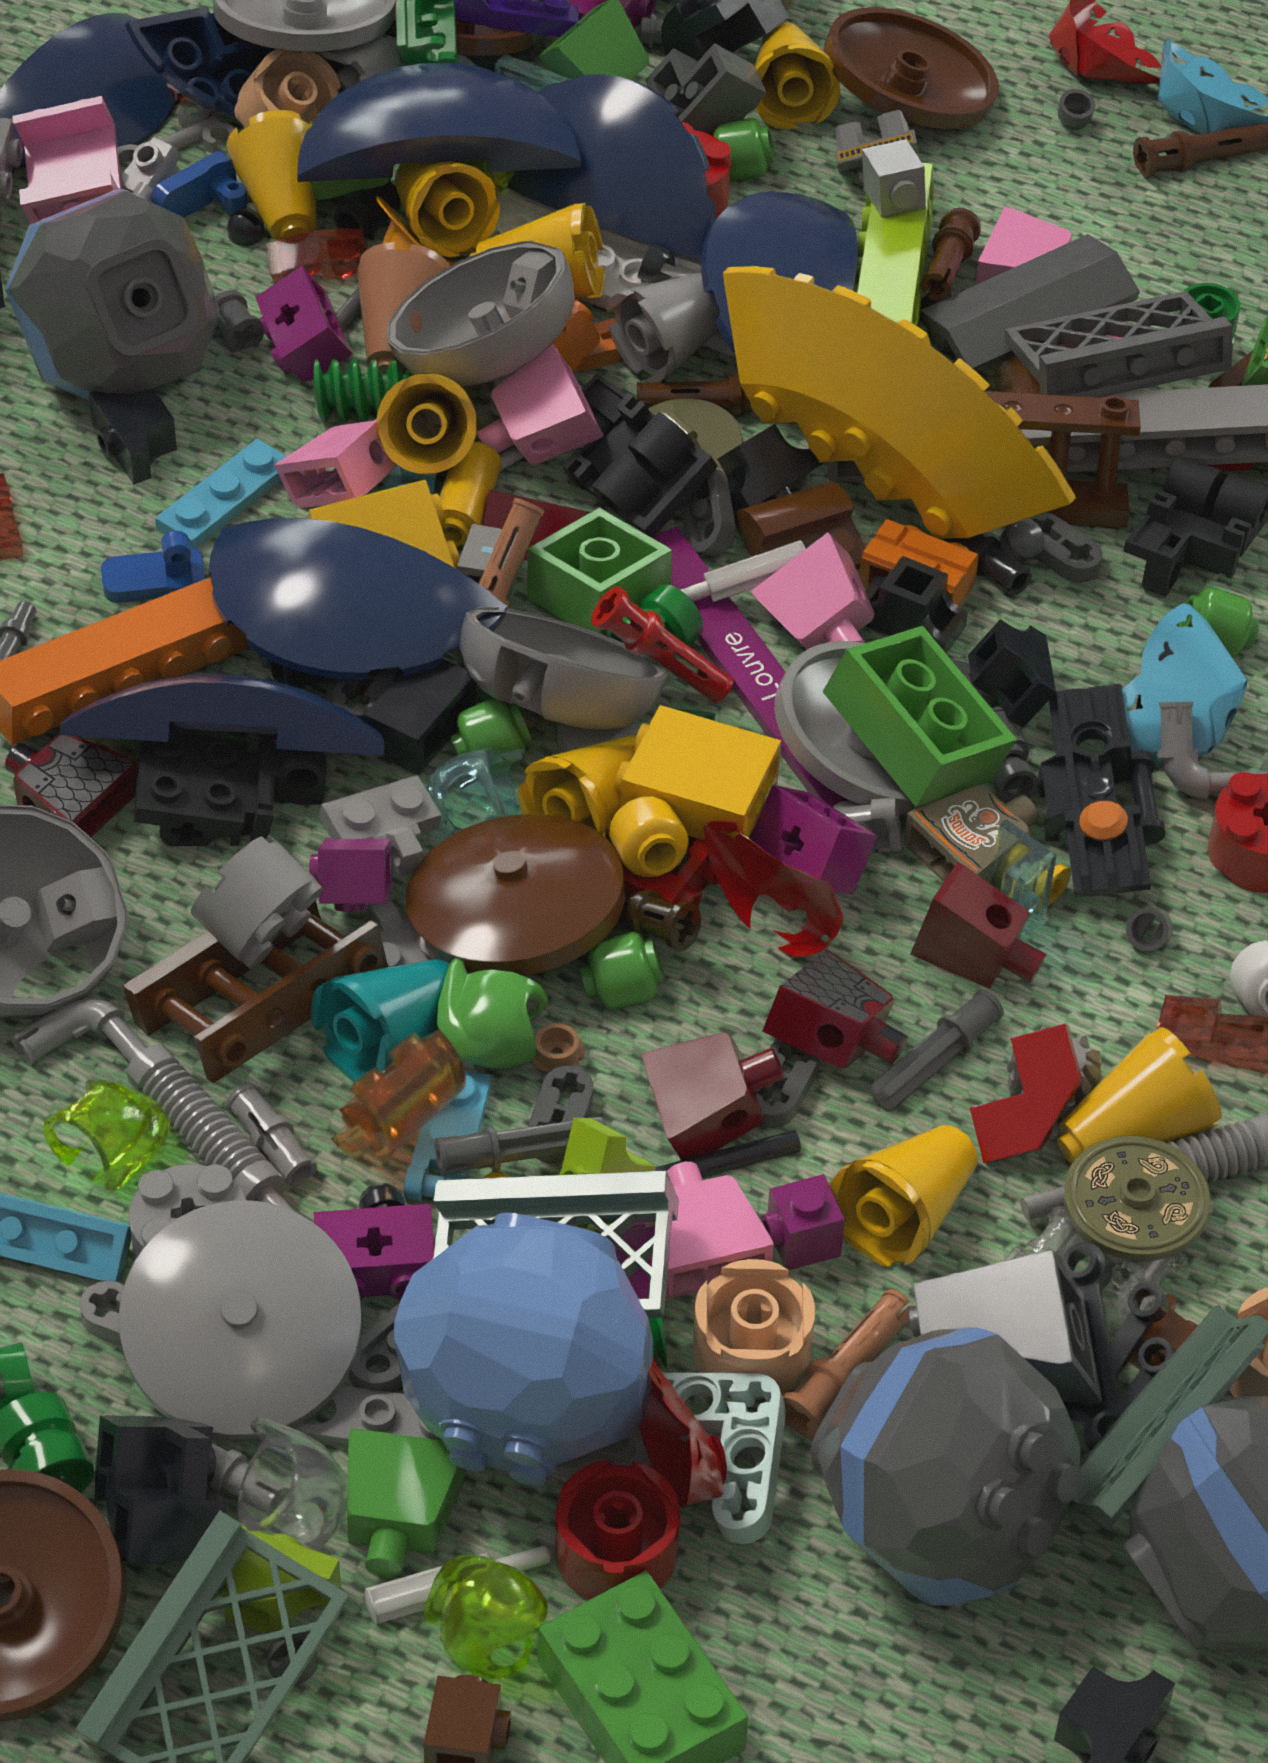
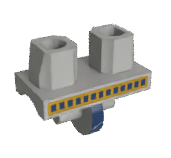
[833,110,919,184]

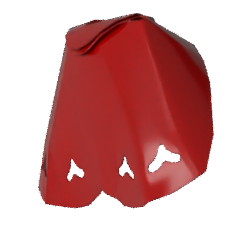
[1049,0,1161,84]
[704,821,843,957]
[639,1360,727,1508]

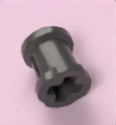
[215,290,264,352]

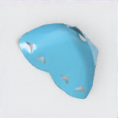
[1158,38,1268,134]
[1104,603,1248,765]

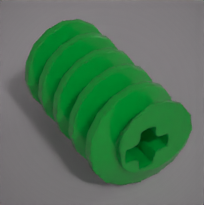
[314,359,413,422]

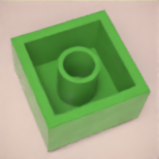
[527,508,672,636]

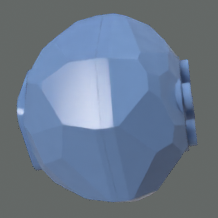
[394,1213,653,1486]

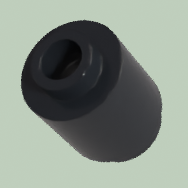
[334,181,400,241]

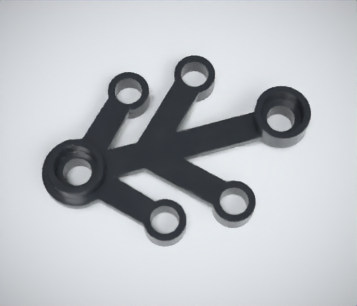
[1061,1243,1176,1451]

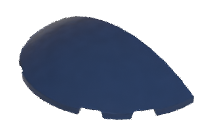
[125,6,316,119]
[0,13,177,172]
[297,63,581,182]
[482,74,716,260]
[701,191,858,353]
[209,518,507,680]
[60,674,385,756]

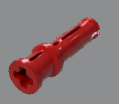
[591,586,734,704]

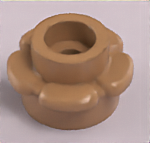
[532,1023,585,1074]

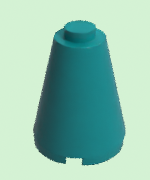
[311,959,450,1085]

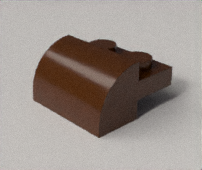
[734,481,865,570]

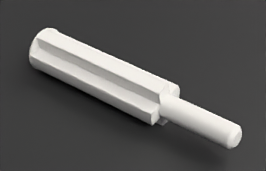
[680,540,806,602]
[365,1545,552,1625]

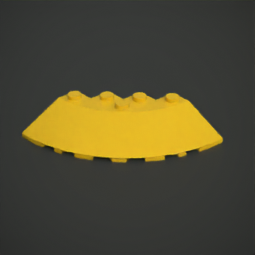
[723,266,1076,539]

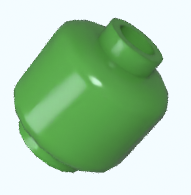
[713,118,775,181]
[1179,587,1259,659]
[450,698,533,774]
[580,932,665,1010]

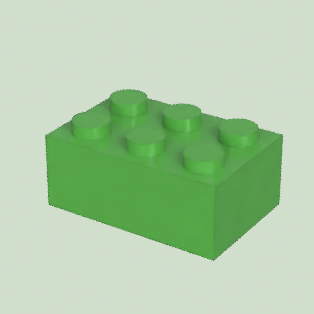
[823,626,1017,807]
[538,1570,748,1763]

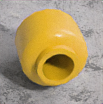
[609,796,689,878]

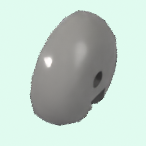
[387,241,575,387]
[460,607,668,730]
[0,805,128,1018]

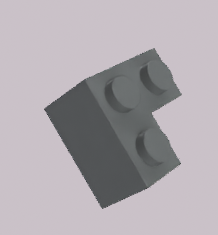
[645,43,766,136]

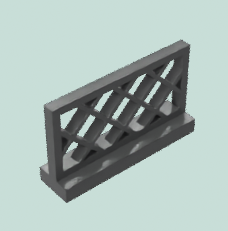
[1005,291,1232,398]

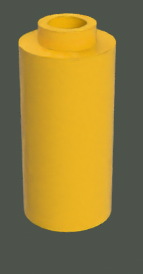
[439,442,502,546]

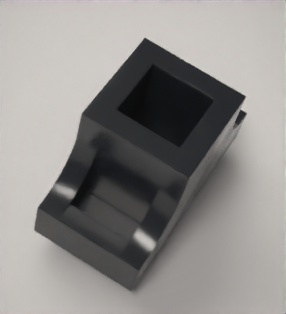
[89,388,177,485]
[717,424,824,515]
[865,556,968,654]
[968,619,1056,728]
[1054,1667,1175,1763]

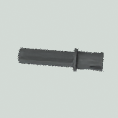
[869,989,1004,1111]
[435,1117,607,1175]

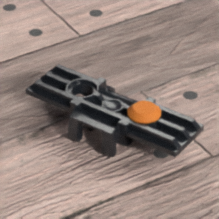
[1038,684,1166,897]

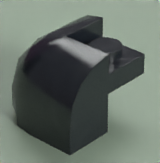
[661,0,789,61]
[94,1415,229,1564]

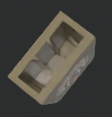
[904,785,1038,887]

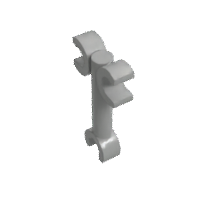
[118,104,235,167]

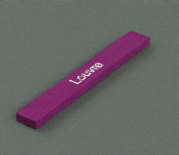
[653,527,860,807]

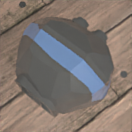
[5,189,219,402]
[811,1327,1082,1606]
[1123,1395,1268,1651]

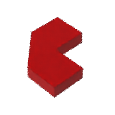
[970,1023,1082,1164]

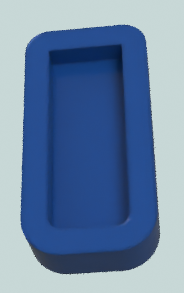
[151,151,247,218]
[101,531,205,603]

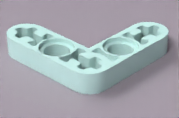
[662,1372,786,1544]

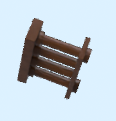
[985,391,1141,528]
[123,900,389,1084]

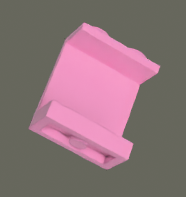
[13,96,122,224]

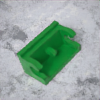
[396,0,458,66]

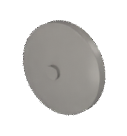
[213,0,396,52]
[774,641,937,814]
[119,1200,361,1441]

